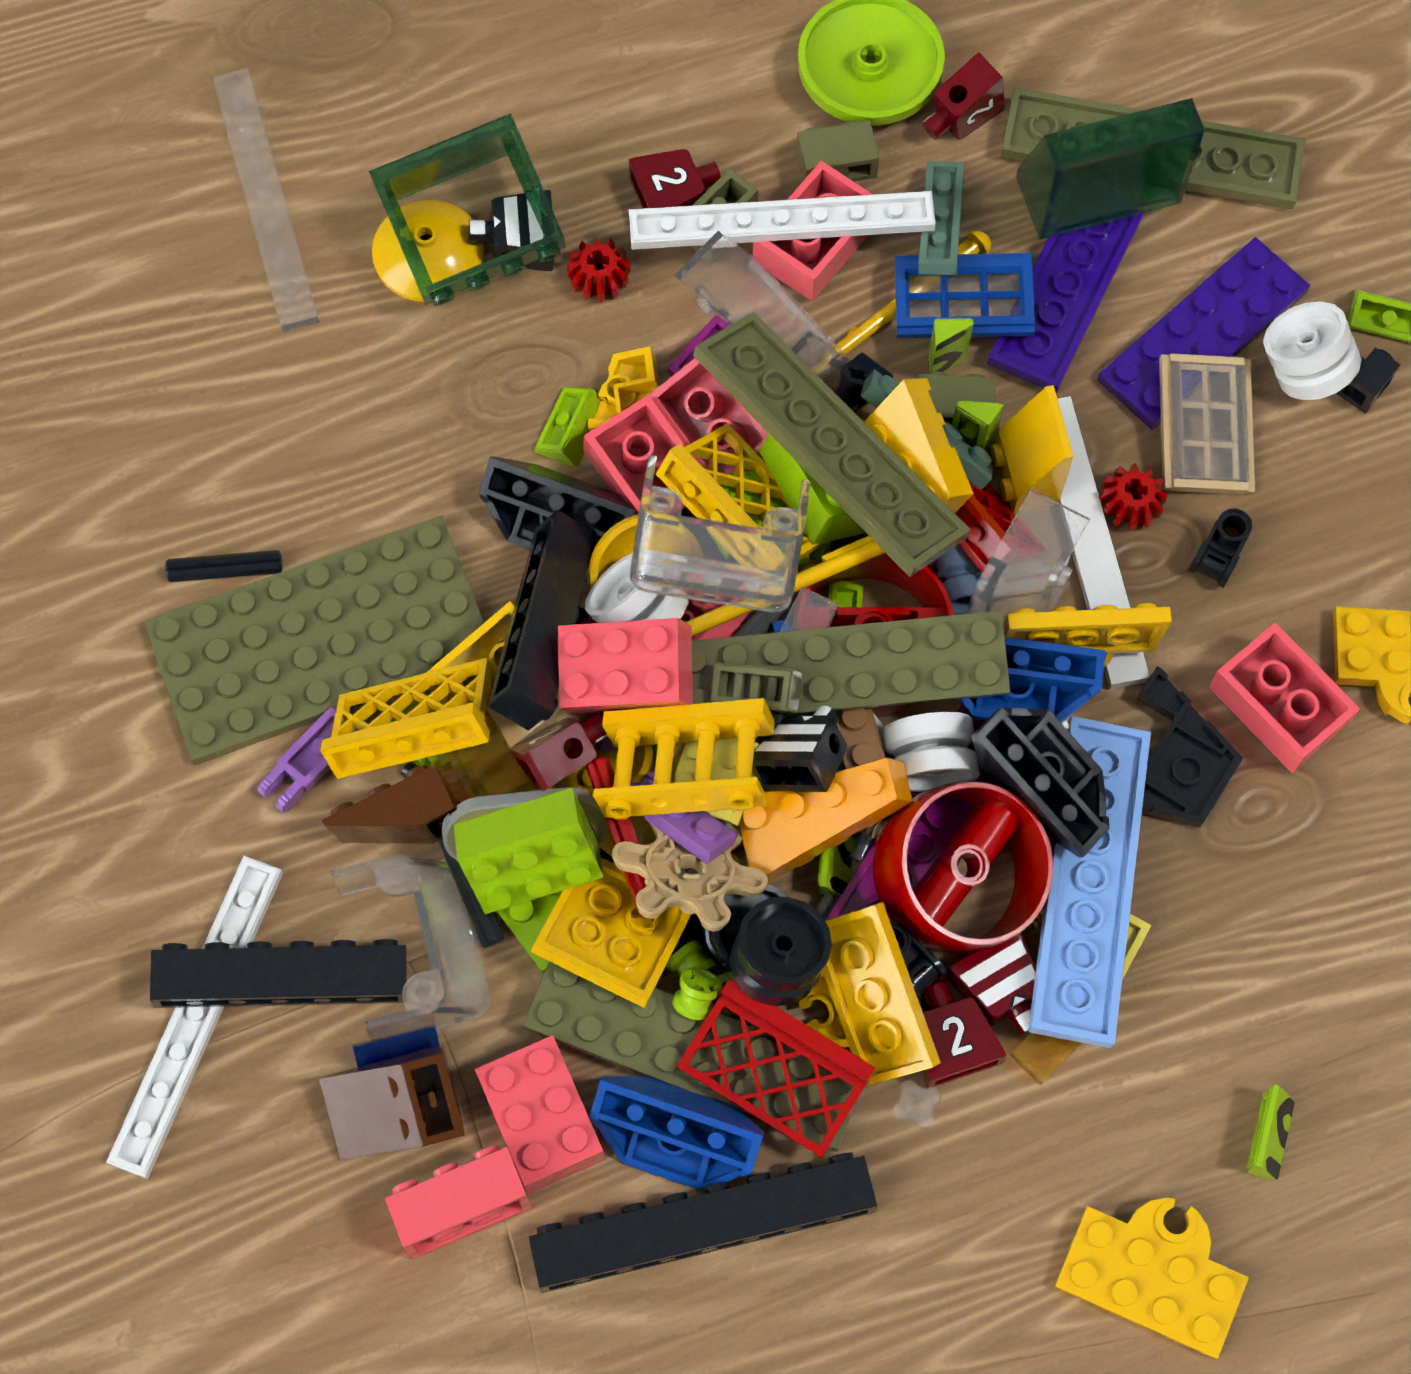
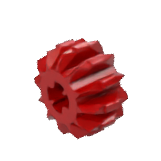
[567,236,631,303]
[1099,462,1167,531]

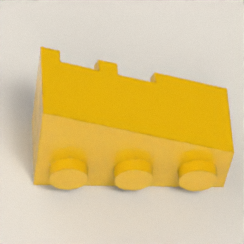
[864,378,973,513]

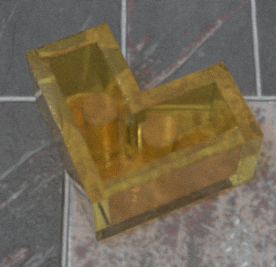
[445,710,535,799]

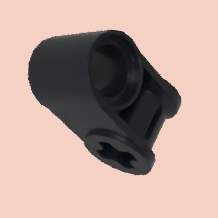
[831,352,894,414]
[1188,508,1253,588]
[890,921,947,1001]

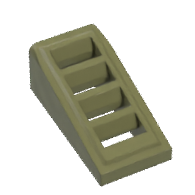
[709,662,802,714]

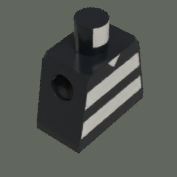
[468,190,556,271]
[752,706,847,792]

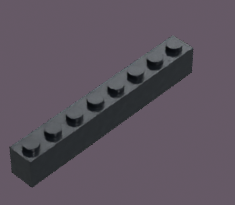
[528,1152,877,1293]

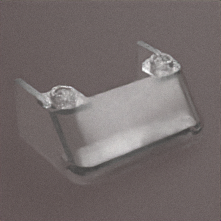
[675,230,849,379]
[630,455,810,612]
[968,489,1090,623]
[330,854,491,1044]

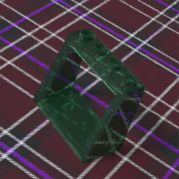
[1016,98,1205,239]
[369,113,566,306]

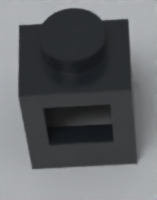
[1336,347,1401,414]

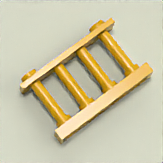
[593,698,775,820]

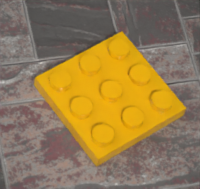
[531,857,692,1008]

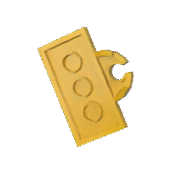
[1003,603,1172,667]
[1332,606,1411,725]
[799,902,941,1086]
[1054,1198,1249,1359]

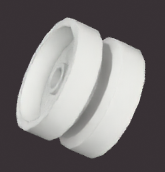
[1263,301,1362,400]
[585,550,689,623]
[883,712,980,792]

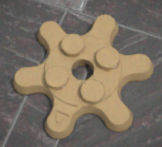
[612,822,768,932]

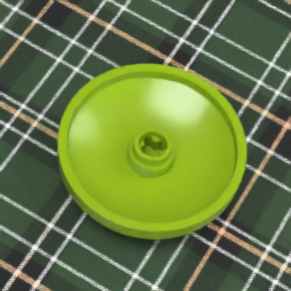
[798,0,945,126]

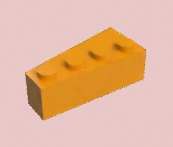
[739,758,913,884]

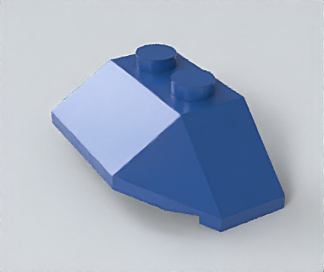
[958,637,1106,723]
[589,1076,765,1191]

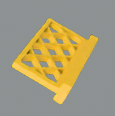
[656,423,828,588]
[320,658,492,779]

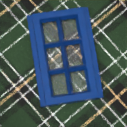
[895,253,1035,339]

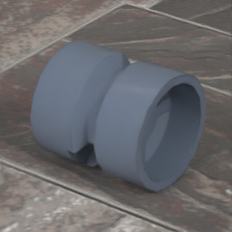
[930,544,991,615]

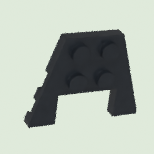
[1137,666,1243,828]

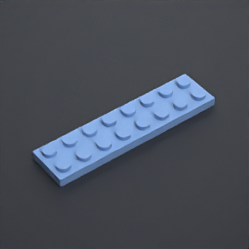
[1028,716,1151,1048]

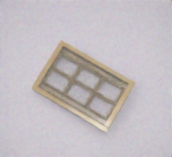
[1159,353,1255,495]

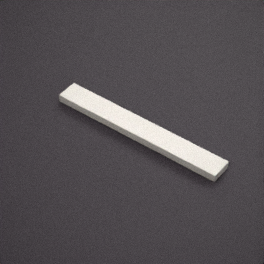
[629,191,936,250]
[1058,396,1150,690]
[106,856,283,1179]

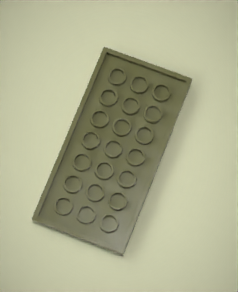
[144,515,484,766]

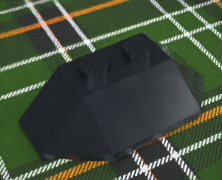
[478,456,637,551]
[971,707,1110,858]

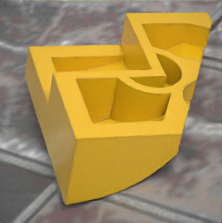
[588,346,660,431]

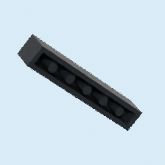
[488,509,595,731]
[150,939,407,1008]

